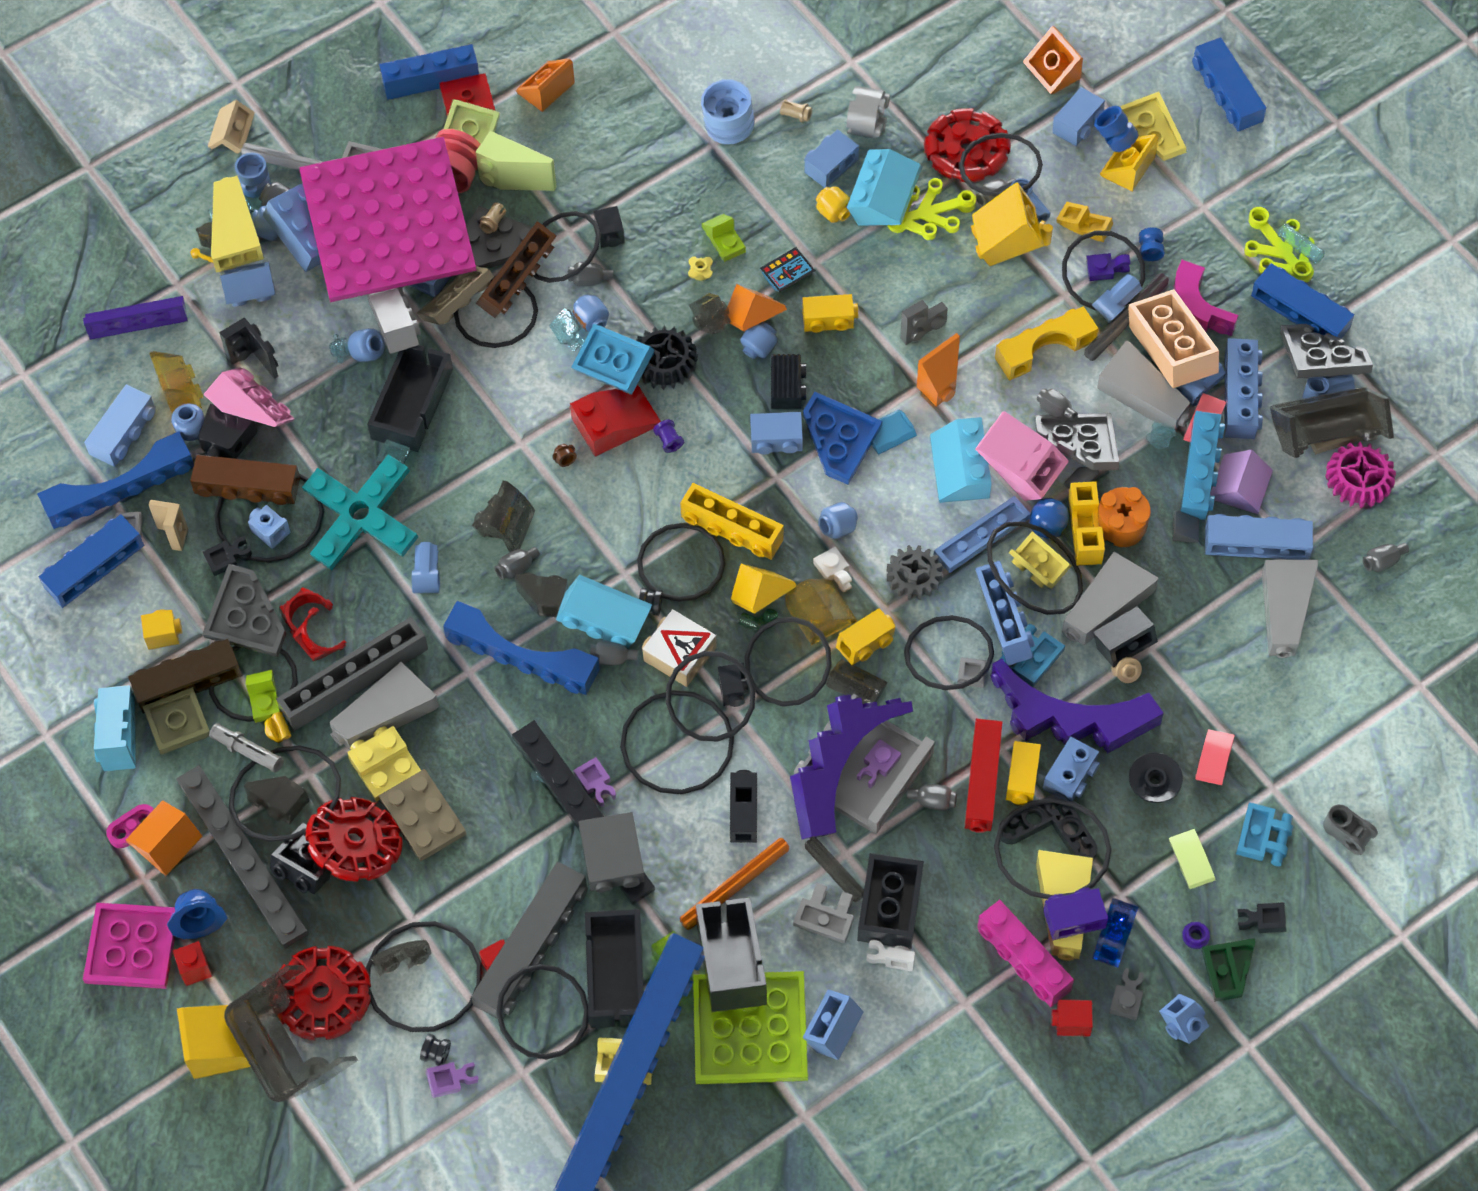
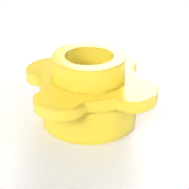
[688,257,713,281]

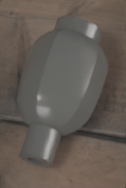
[976,178,1015,207]
[568,262,613,286]
[1037,389,1078,421]
[1363,543,1409,572]
[494,547,540,580]
[590,640,638,666]
[907,784,957,811]

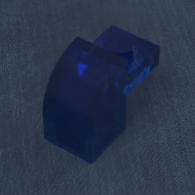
[1092,898,1139,968]

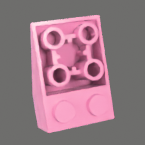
[204,367,295,427]
[975,411,1069,501]

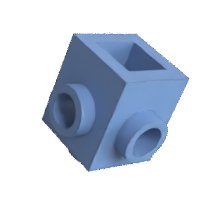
[1160,994,1209,1044]

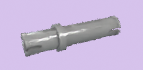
[209,723,284,773]

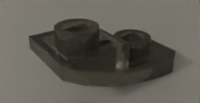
[371,940,432,976]

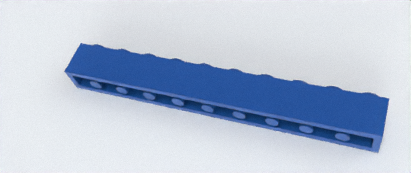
[553,933,705,1191]

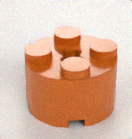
[1098,487,1151,547]

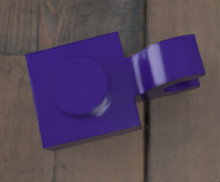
[1086,253,1131,281]

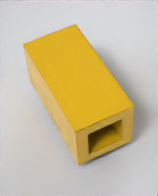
[802,294,859,333]
[836,608,896,665]
[1006,741,1041,805]

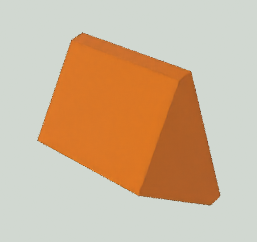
[1023,26,1083,94]
[515,59,575,112]
[723,284,787,331]
[125,800,203,876]

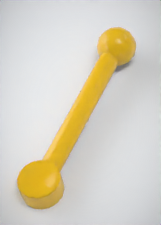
[190,248,233,269]

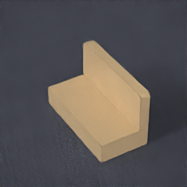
[208,100,255,154]
[149,500,188,551]

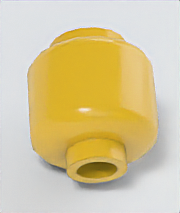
[816,187,851,223]

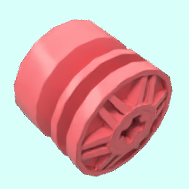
[436,129,481,193]

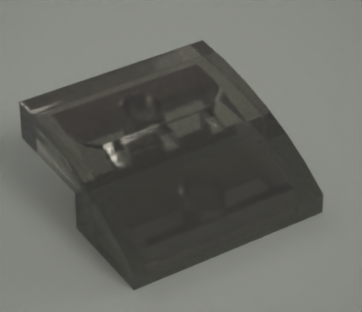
[486,481,535,552]

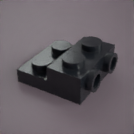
[270,823,339,895]

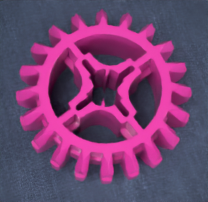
[1325,441,1396,508]

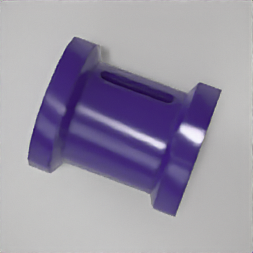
[653,419,684,453]

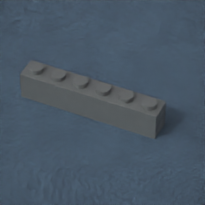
[276,617,428,732]
[471,861,588,1019]

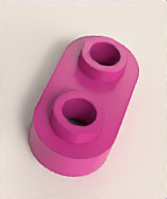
[106,804,154,848]

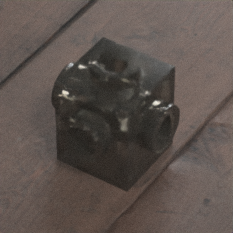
[689,293,731,334]

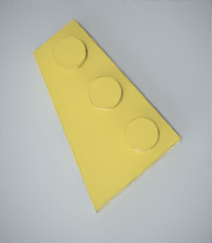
[1119,91,1186,161]

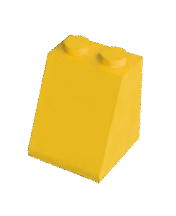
[971,183,1044,267]
[177,1004,263,1079]

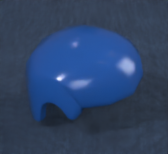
[1029,498,1070,539]

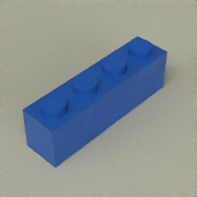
[1192,37,1266,132]
[379,44,479,100]
[1251,263,1355,339]
[38,514,145,608]

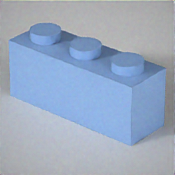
[84,384,156,467]

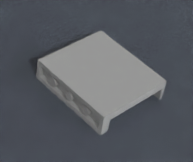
[794,694,935,834]

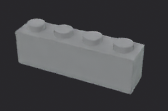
[367,287,421,354]

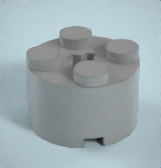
[847,86,890,139]

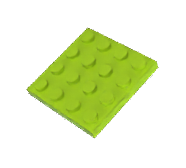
[693,971,808,1084]

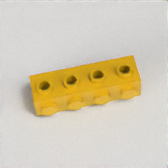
[680,483,784,560]

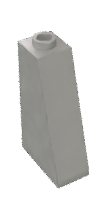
[1097,340,1191,433]
[1062,552,1158,645]
[1262,560,1318,658]
[329,662,439,750]

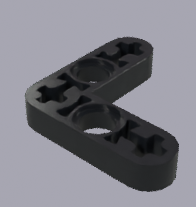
[999,793,1097,861]

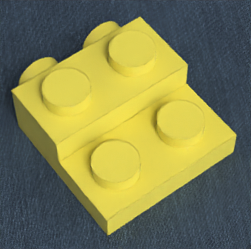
[347,726,421,802]

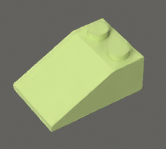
[475,131,557,191]

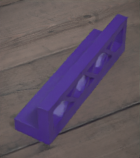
[83,296,188,340]

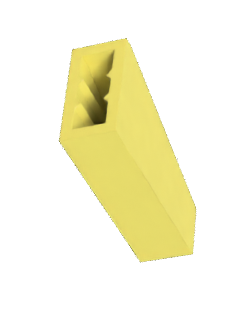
[211,175,264,273]
[1036,850,1093,961]

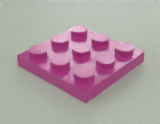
[83,902,175,989]

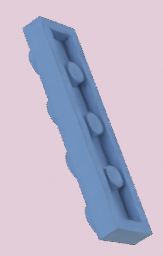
[933,496,1031,573]

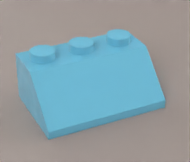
[847,149,922,226]
[930,417,992,503]
[556,575,652,649]

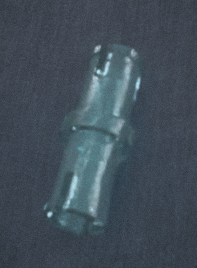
[1277,223,1325,264]

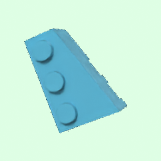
[94,685,136,771]

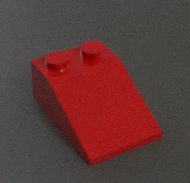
[570,385,661,457]

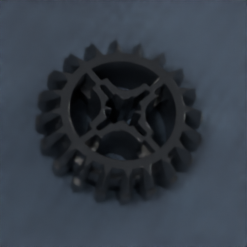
[636,325,698,390]

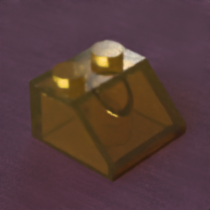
[149,351,203,414]
[785,579,857,645]

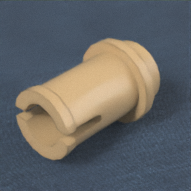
[780,100,812,123]
[480,203,507,234]

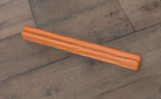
[680,838,789,930]

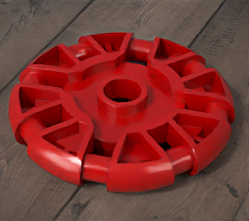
[924,108,1011,182]
[306,797,403,882]
[272,945,371,1041]

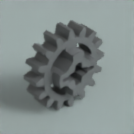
[886,545,943,600]

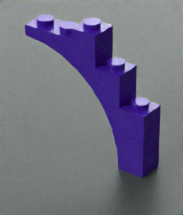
[990,658,1164,754]
[790,695,913,840]

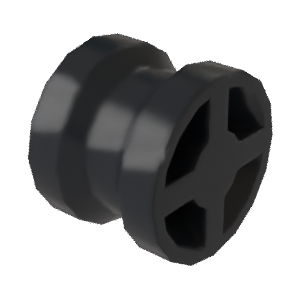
[639,587,663,616]
[420,1034,451,1066]

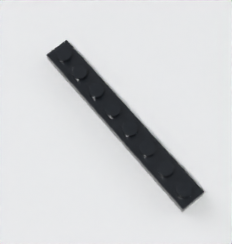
[512,720,655,905]

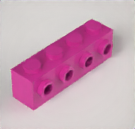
[977,899,1074,1007]

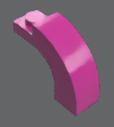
[1173,260,1238,336]

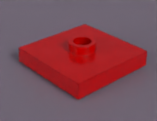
[439,73,495,117]

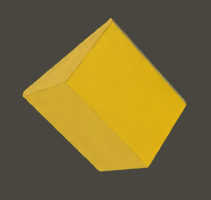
[1100,134,1159,192]
[731,564,797,614]

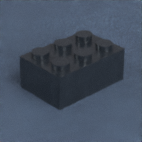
[857,853,924,949]

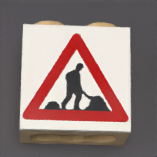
[642,609,716,687]

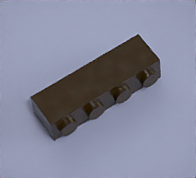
[128,639,242,714]

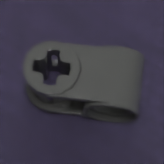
[1323,804,1378,855]

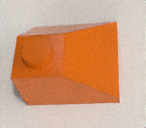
[917,333,960,407]

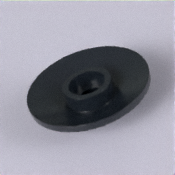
[1129,753,1183,803]

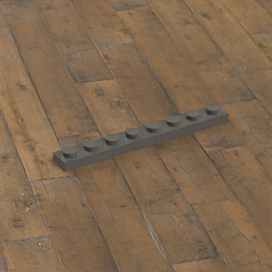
[176,765,308,949]

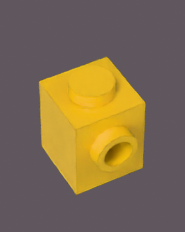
[141,609,183,650]

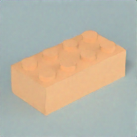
[1129,289,1219,388]

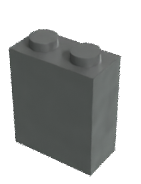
[579,812,644,893]

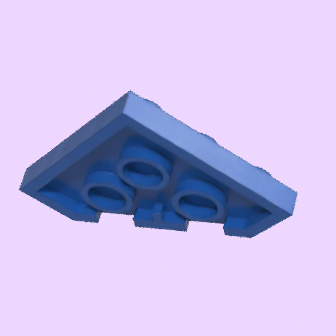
[803,392,882,485]

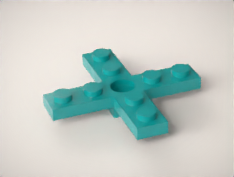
[302,454,419,570]

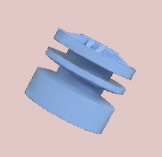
[701,79,755,144]

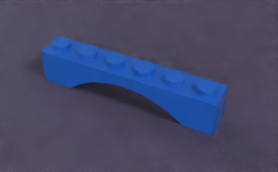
[37,431,194,529]
[443,601,600,695]

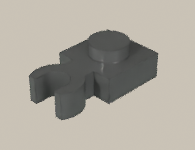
[1109,968,1144,1021]

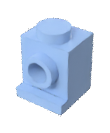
[248,505,291,549]

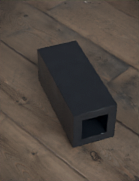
[730,770,757,843]

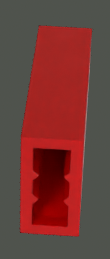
[964,718,1003,833]

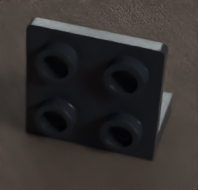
[219,317,279,379]

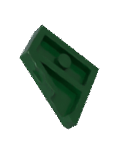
[1202,938,1256,1002]

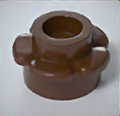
[552,444,577,467]

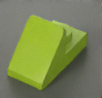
[701,214,746,262]
[246,670,280,723]

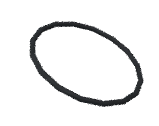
[214,473,324,563]
[987,521,1083,615]
[620,690,734,795]
[229,745,341,842]
[994,798,1112,899]
[365,921,482,1032]

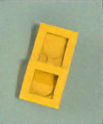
[1056,201,1113,242]

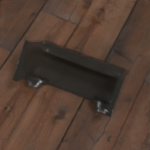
[1270,388,1394,458]
[224,965,358,1102]

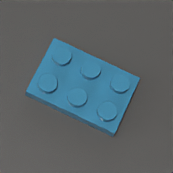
[571,324,655,395]

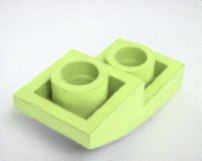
[1169,829,1215,889]

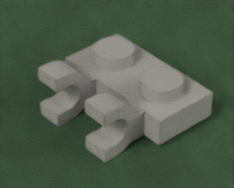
[793,883,854,944]

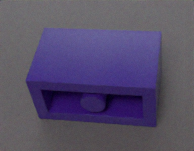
[1043,888,1108,941]

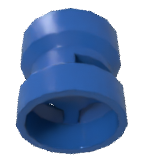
[1139,227,1165,261]

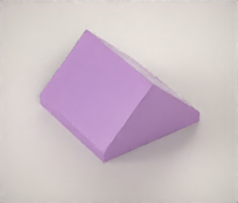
[1210,450,1273,514]

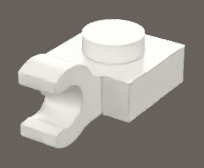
[813,547,852,592]
[866,940,915,972]

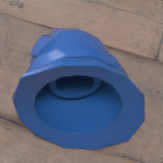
[166,889,228,940]

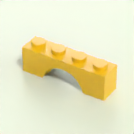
[995,306,1099,381]

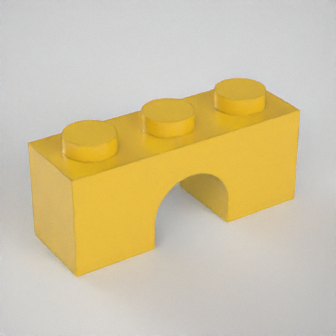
[1068,482,1105,566]

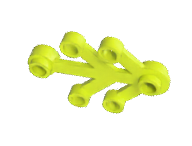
[887,178,976,240]
[1244,207,1315,283]

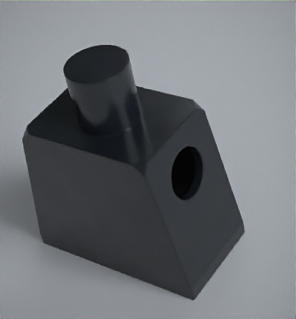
[198,403,257,459]

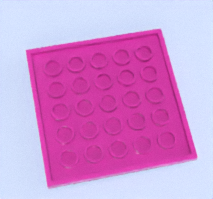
[299,137,476,302]

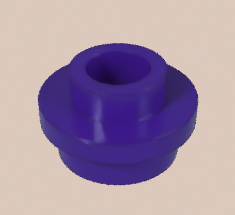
[1182,922,1210,949]

